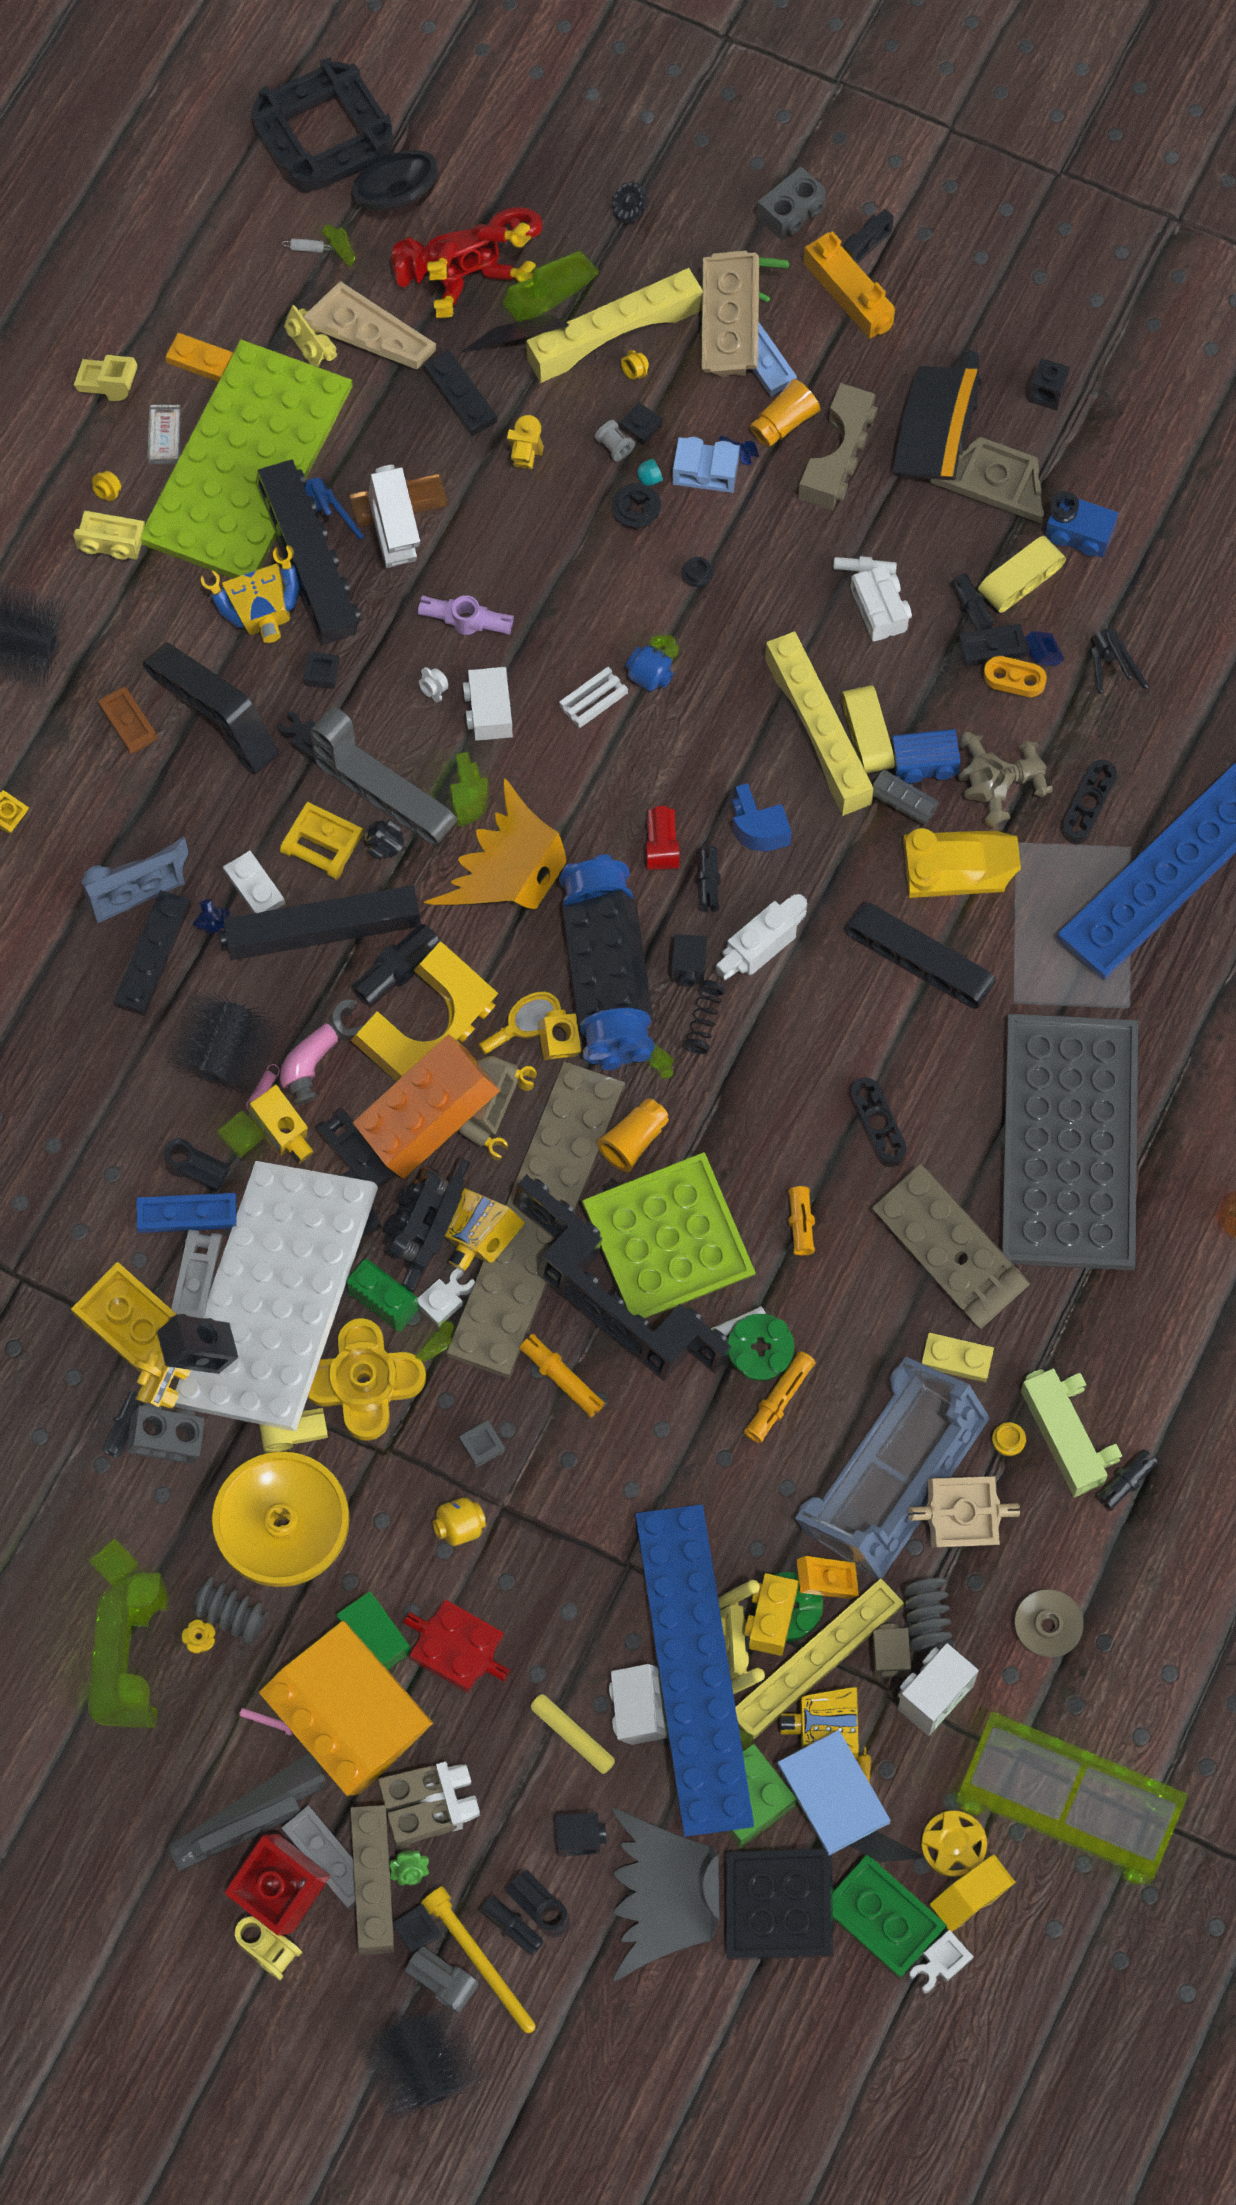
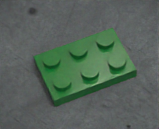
[833,1855,947,1979]

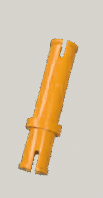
[519,1334,605,1418]
[744,1351,816,1443]

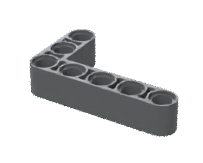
[310,706,457,846]

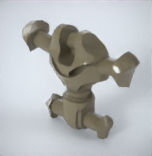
[958,731,1053,829]

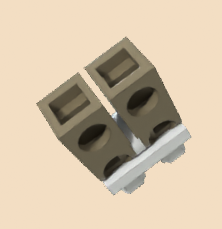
[378,1762,480,1850]

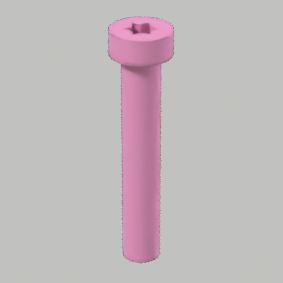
[240,1708,293,1736]

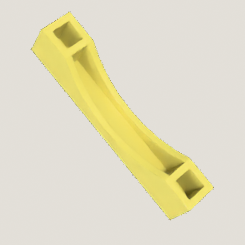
[526,268,703,383]
[765,631,873,816]

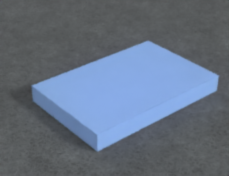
[778,1730,890,1856]

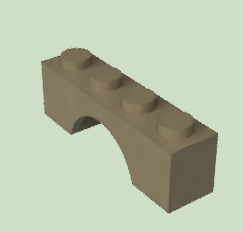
[798,383,878,510]
[351,1805,394,1955]

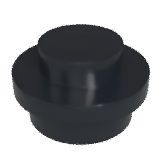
[682,557,713,587]

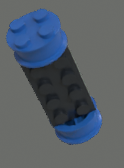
[559,854,655,1070]

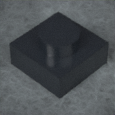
[619,402,663,445]
[303,652,340,689]
[393,1904,441,1955]

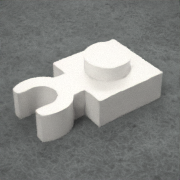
[417,1269,475,1327]
[909,1930,973,1994]

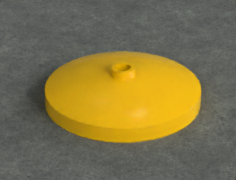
[212,1452,349,1587]

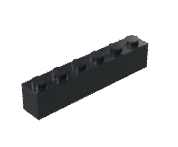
[256,459,361,645]

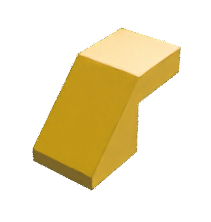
[930,1855,1016,1932]

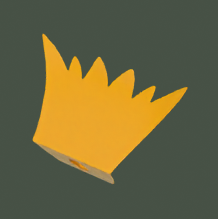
[424,779,566,909]

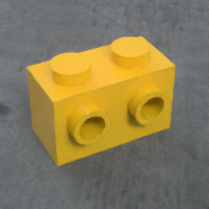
[744,1573,799,1656]

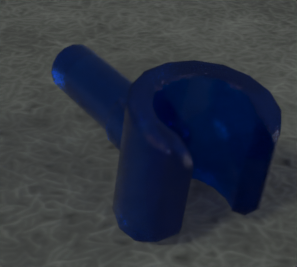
[719,435,759,465]

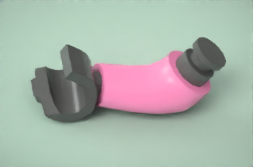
[280,1000,363,1106]

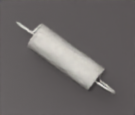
[282,238,332,253]

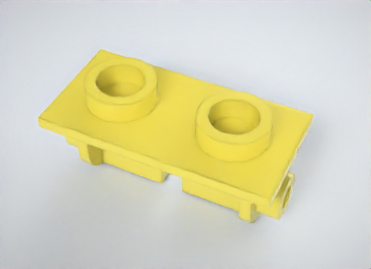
[284,305,337,368]

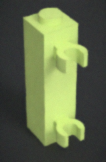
[1021,1369,1122,1498]

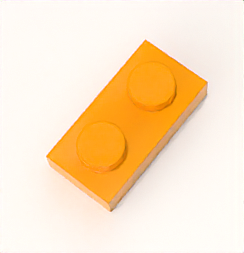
[165,333,233,382]
[797,1556,859,1599]

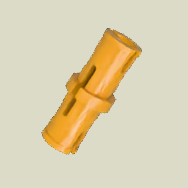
[788,1186,815,1256]

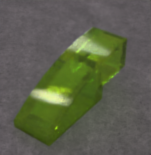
[503,250,599,322]

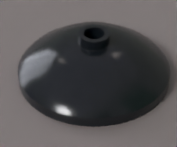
[352,150,439,211]

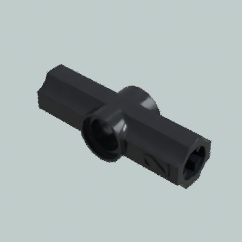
[351,923,440,1008]

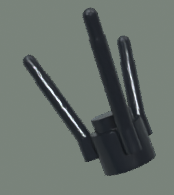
[1090,628,1149,694]

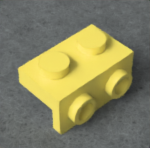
[74,511,145,560]

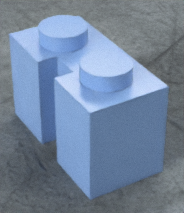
[673,437,740,493]

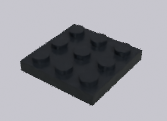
[727,1849,834,1960]

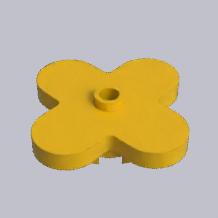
[307,1318,426,1441]

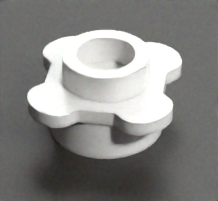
[419,667,448,702]

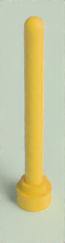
[421,1886,535,2033]

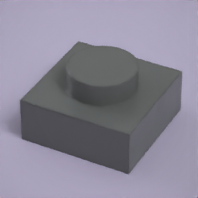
[459,1420,505,1468]

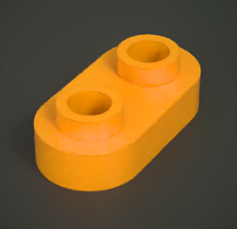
[984,656,1047,697]

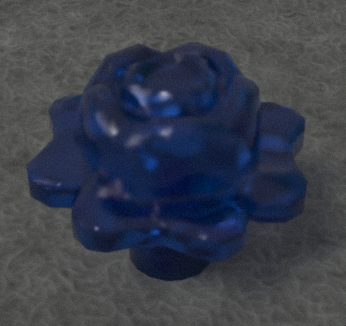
[192,899,231,933]

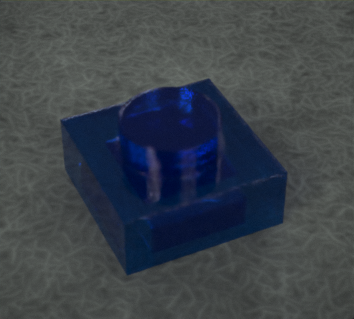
[1025,631,1065,666]

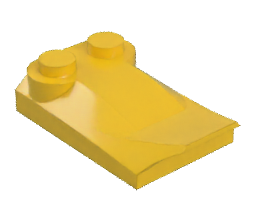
[903,828,1021,898]
[71,1262,176,1373]

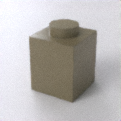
[872,1624,911,1678]

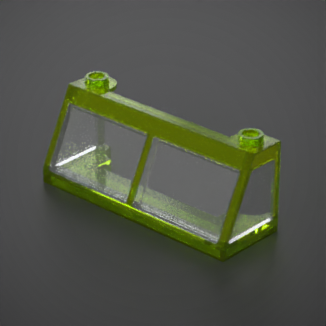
[955,1711,1188,1886]

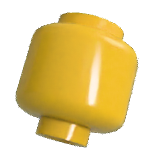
[433,1497,486,1547]

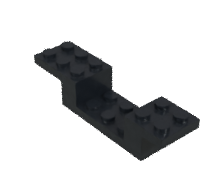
[513,1174,731,1381]

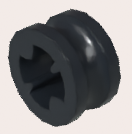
[1050,491,1079,523]

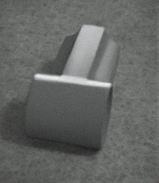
[405,1946,480,2014]

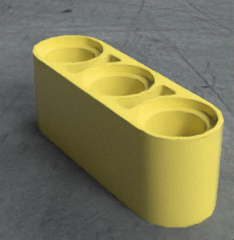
[978,536,1066,613]
[841,685,895,774]

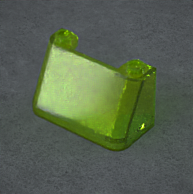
[88,1572,169,1728]

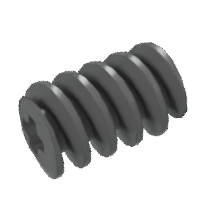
[192,1576,269,1645]
[904,1578,953,1654]

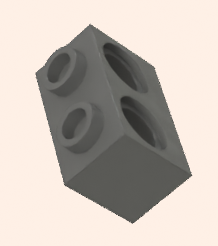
[757,167,826,241]
[126,1403,205,1465]

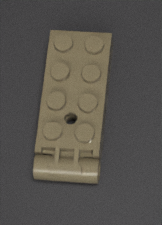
[872,1164,1030,1329]

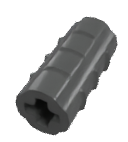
[873,770,939,826]

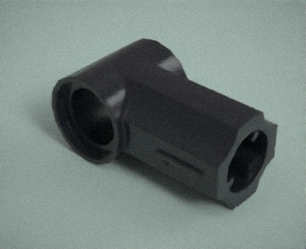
[164,1138,230,1192]
[505,1870,570,1938]

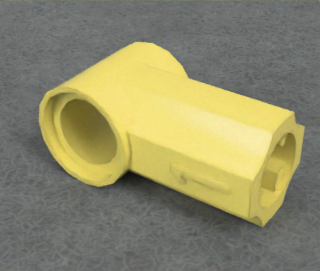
[259,1408,328,1453]

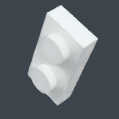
[223,851,285,913]

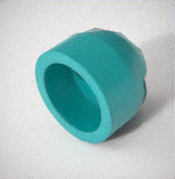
[637,458,663,486]

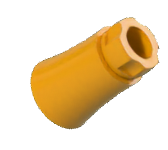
[750,379,821,447]
[596,1098,669,1172]

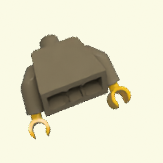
[458,1056,537,1161]

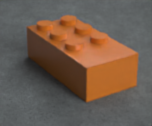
[352,1034,501,1179]

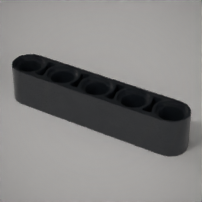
[844,902,996,1009]

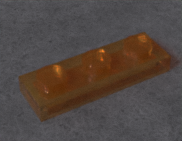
[350,473,448,527]

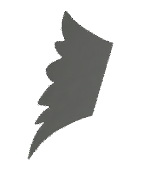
[612,1808,719,1982]

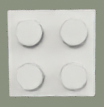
[898,1643,979,1736]

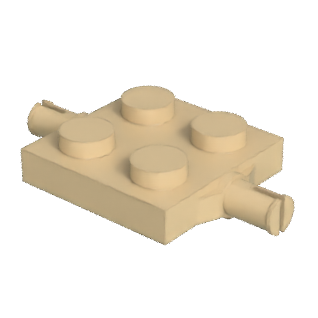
[908,1476,1020,1548]

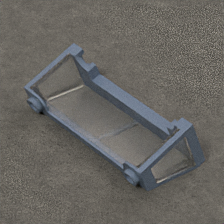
[795,1357,990,1580]

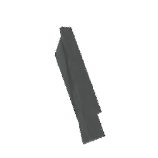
[169,1753,328,1872]

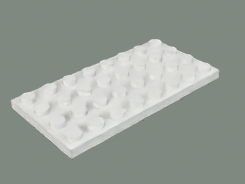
[175,1161,378,1432]

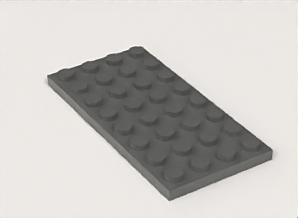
[1002,1014,1138,1270]

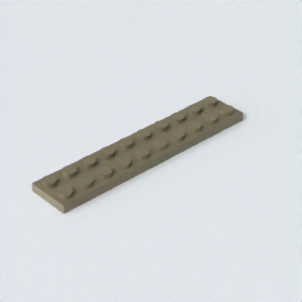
[447,1062,625,1379]

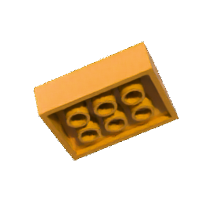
[259,1621,433,1796]

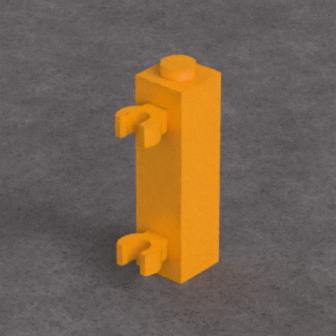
[804,231,895,339]

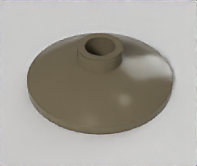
[1015,1590,1084,1658]

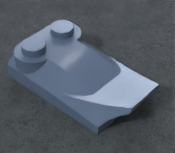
[81,836,189,923]

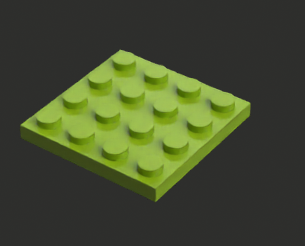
[582,1152,756,1319]

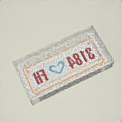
[147,405,181,464]

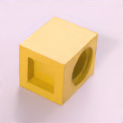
[538,1010,581,1061]

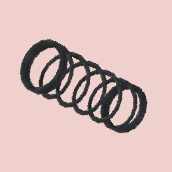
[684,980,725,1054]

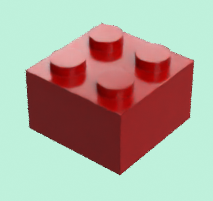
[225,1834,331,1936]

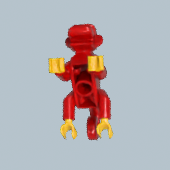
[391,207,543,318]

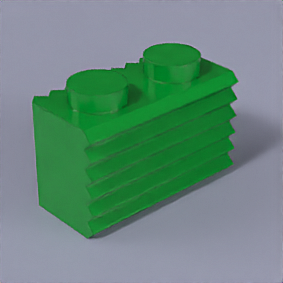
[347,1258,419,1332]

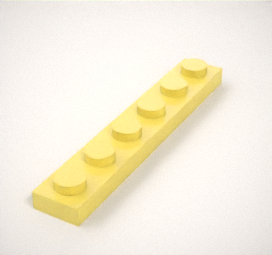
[735,1579,904,1741]

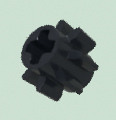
[364,819,404,859]

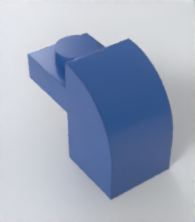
[731,783,792,851]

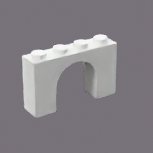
[368,465,420,568]

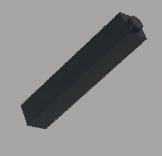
[219,885,421,961]

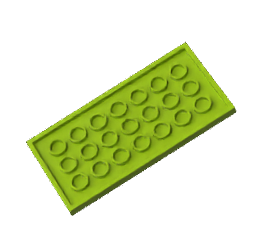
[141,340,353,579]

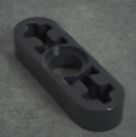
[1062,760,1117,844]
[850,1077,907,1167]

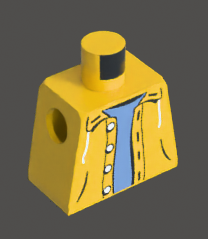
[249,1085,314,1164]
[445,1188,525,1272]
[780,1687,859,1760]

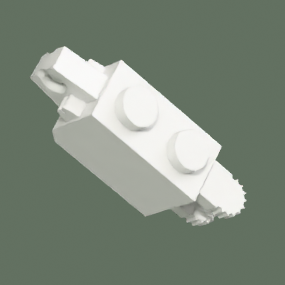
[716,894,807,981]

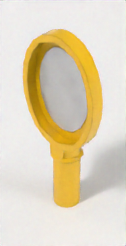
[478,992,561,1055]

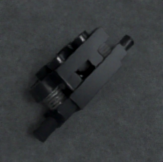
[382,1158,470,1292]

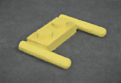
[718,1580,765,1695]

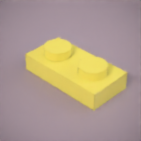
[922,1333,994,1383]

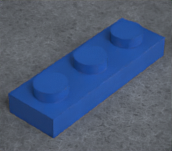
[137,1193,237,1233]

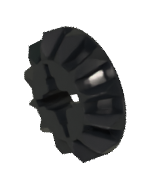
[612,483,661,530]

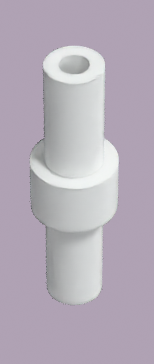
[834,556,897,574]

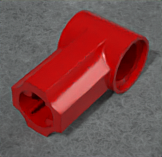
[646,806,679,870]

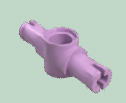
[418,595,514,635]

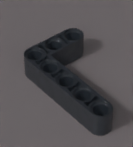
[142,642,279,775]

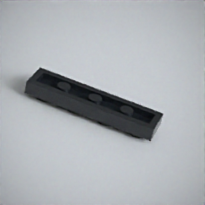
[113,890,192,1016]

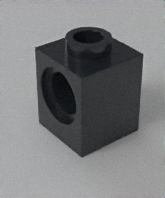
[1028,358,1070,411]
[672,934,707,987]
[556,1813,607,1857]

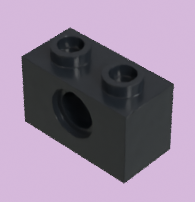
[157,1314,239,1374]

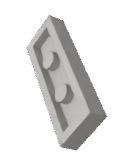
[282,1805,356,1909]

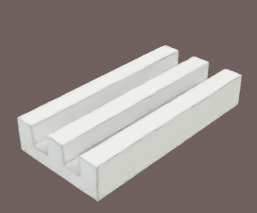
[559,667,628,728]

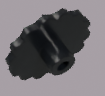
[611,181,648,223]

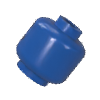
[626,645,674,692]

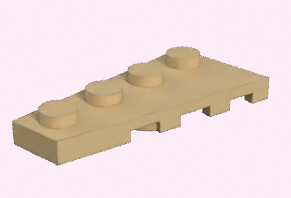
[303,281,436,370]

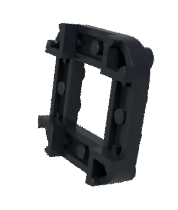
[251,58,393,193]

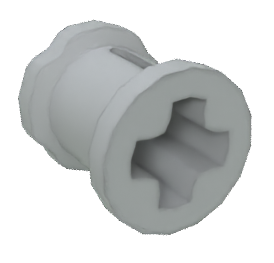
[595,420,635,461]

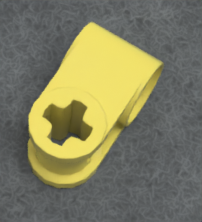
[235,1917,302,1981]

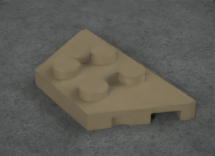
[930,437,1044,523]

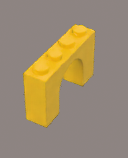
[351,941,498,1082]

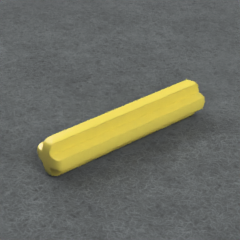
[531,1694,615,1774]

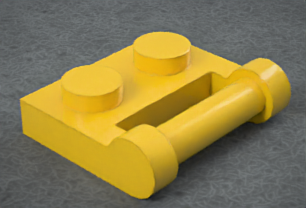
[280,802,364,880]

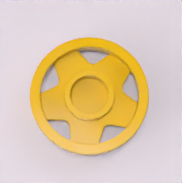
[921,1811,987,1877]

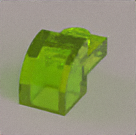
[450,752,489,826]

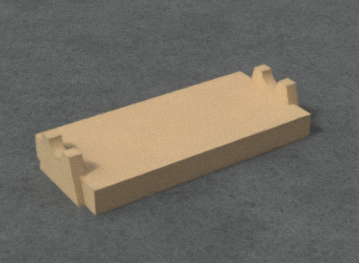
[702,250,759,377]

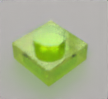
[217,1111,265,1158]
[90,1538,139,1588]

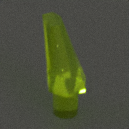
[322,224,355,268]
[648,1044,674,1079]
[415,1321,454,1362]

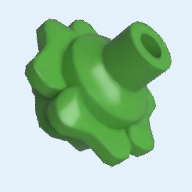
[389,1850,429,1886]

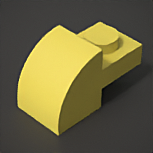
[74,355,137,401]

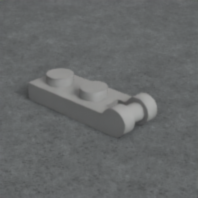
[171,1229,223,1319]

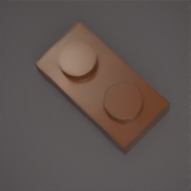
[98,686,158,755]

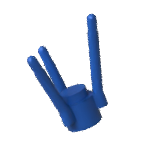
[304,478,364,539]

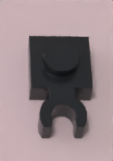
[277,711,316,764]

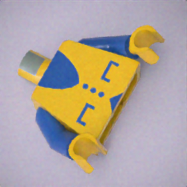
[201,545,300,643]

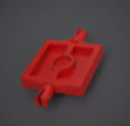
[403,1599,510,1693]

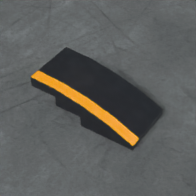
[893,366,979,481]

